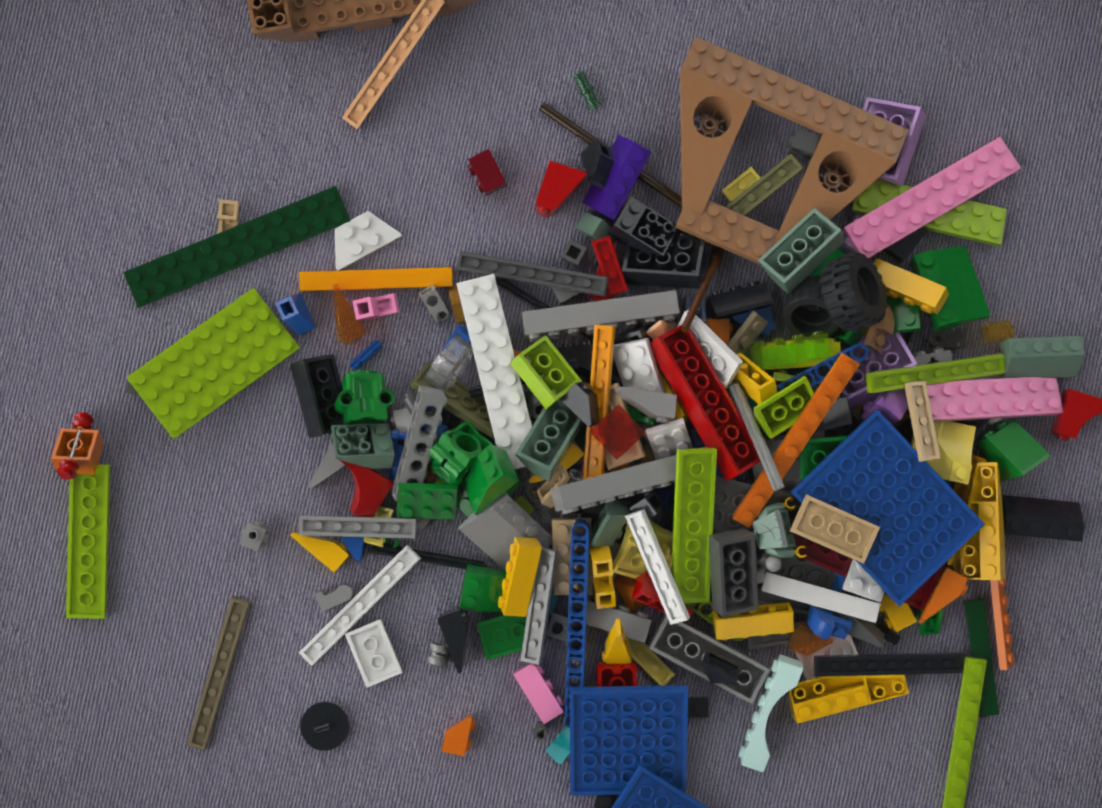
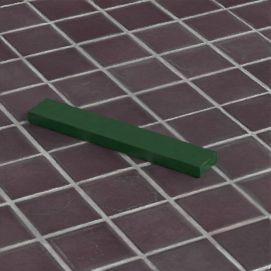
[964,599,999,717]

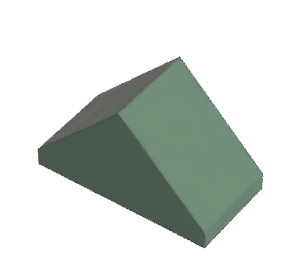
[575,212,614,241]

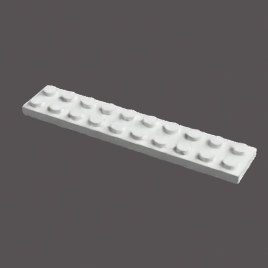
[456,274,532,470]

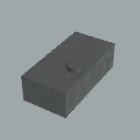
[709,528,758,617]

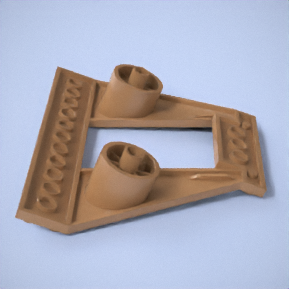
[675,36,909,265]

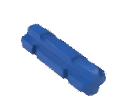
[349,340,382,371]

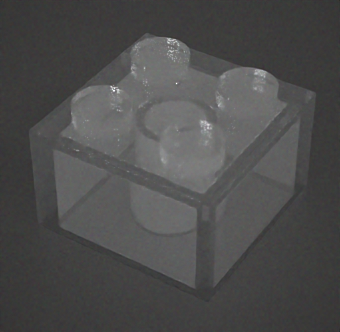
[424,334,473,391]

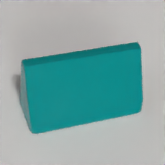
[545,726,570,765]

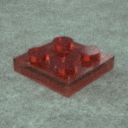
[590,404,646,460]

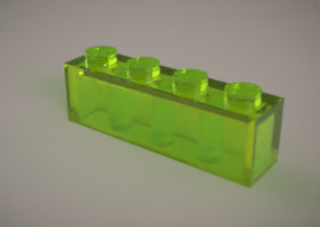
[750,331,832,369]

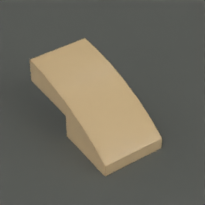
[218,199,239,233]

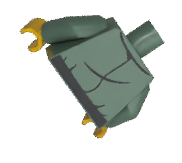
[751,497,807,558]

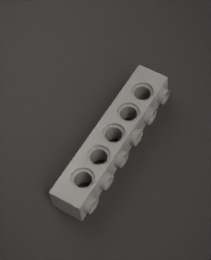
[392,385,447,501]

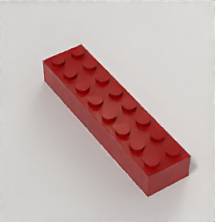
[650,325,761,481]

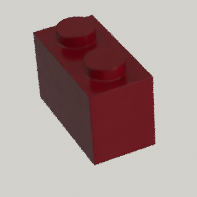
[467,149,507,196]

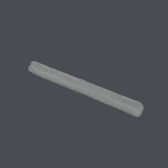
[730,383,784,491]

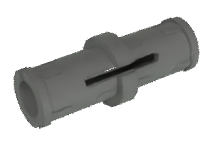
[533,721,548,741]

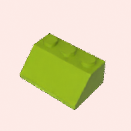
[510,335,582,409]
[754,376,814,439]

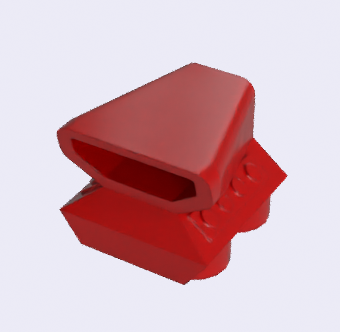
[596,660,637,687]

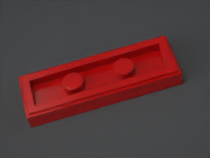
[591,236,628,297]

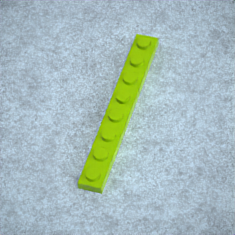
[866,353,1005,393]
[942,656,987,808]

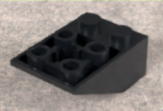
[607,196,678,257]

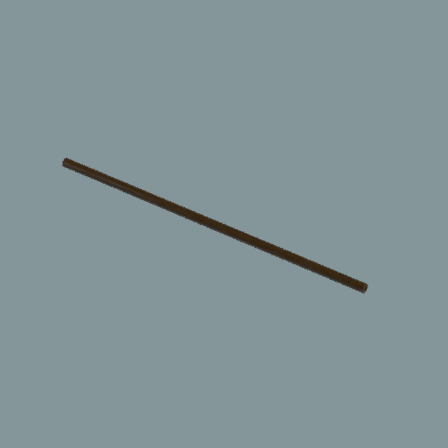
[539,102,682,209]

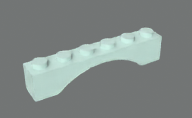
[738,654,803,772]

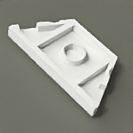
[335,211,402,271]

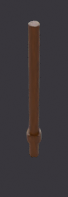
[681,247,725,332]

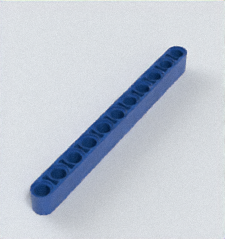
[688,343,868,449]
[565,519,590,728]

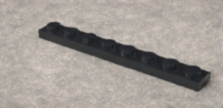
[814,652,966,676]

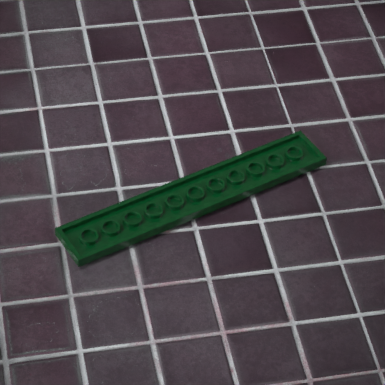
[123,186,351,308]

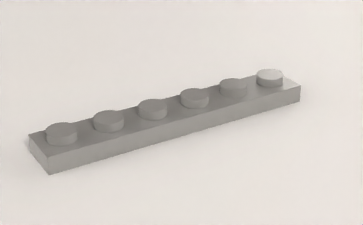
[299,515,417,538]
[521,547,558,665]

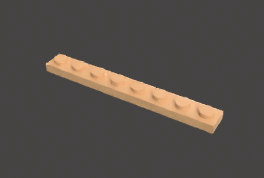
[342,0,445,129]

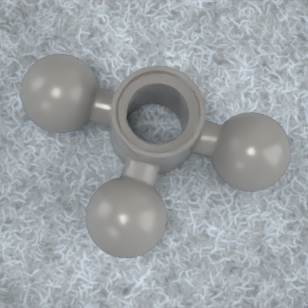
[756,549,781,584]

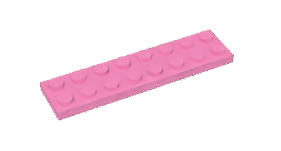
[926,377,1063,422]

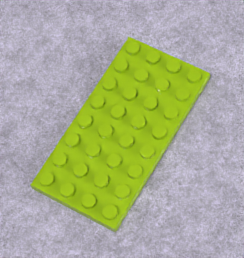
[126,287,300,440]

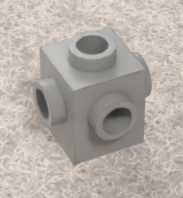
[239,520,270,551]

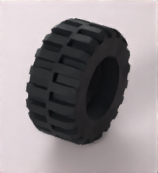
[820,252,887,331]

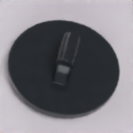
[300,702,349,751]

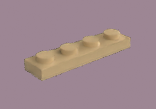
[904,381,940,462]

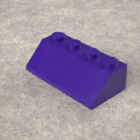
[582,134,652,220]

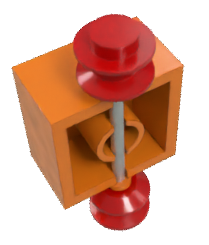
[51,412,104,480]

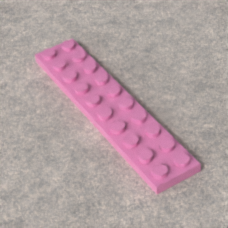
[842,137,1021,258]

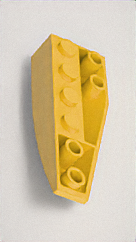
[960,462,1006,580]
[788,675,909,723]

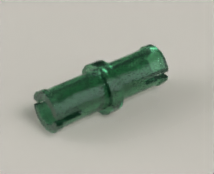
[573,71,601,110]

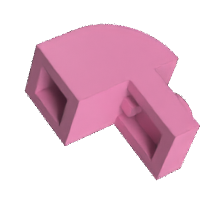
[353,293,400,320]

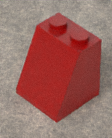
[535,161,587,218]

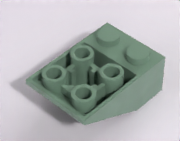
[331,423,395,469]

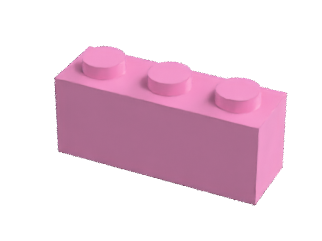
[513,663,565,724]

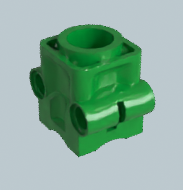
[334,370,395,425]
[429,421,493,488]

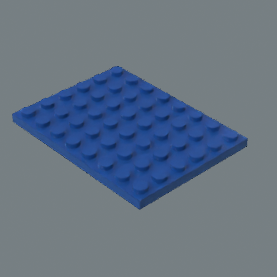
[790,410,985,606]

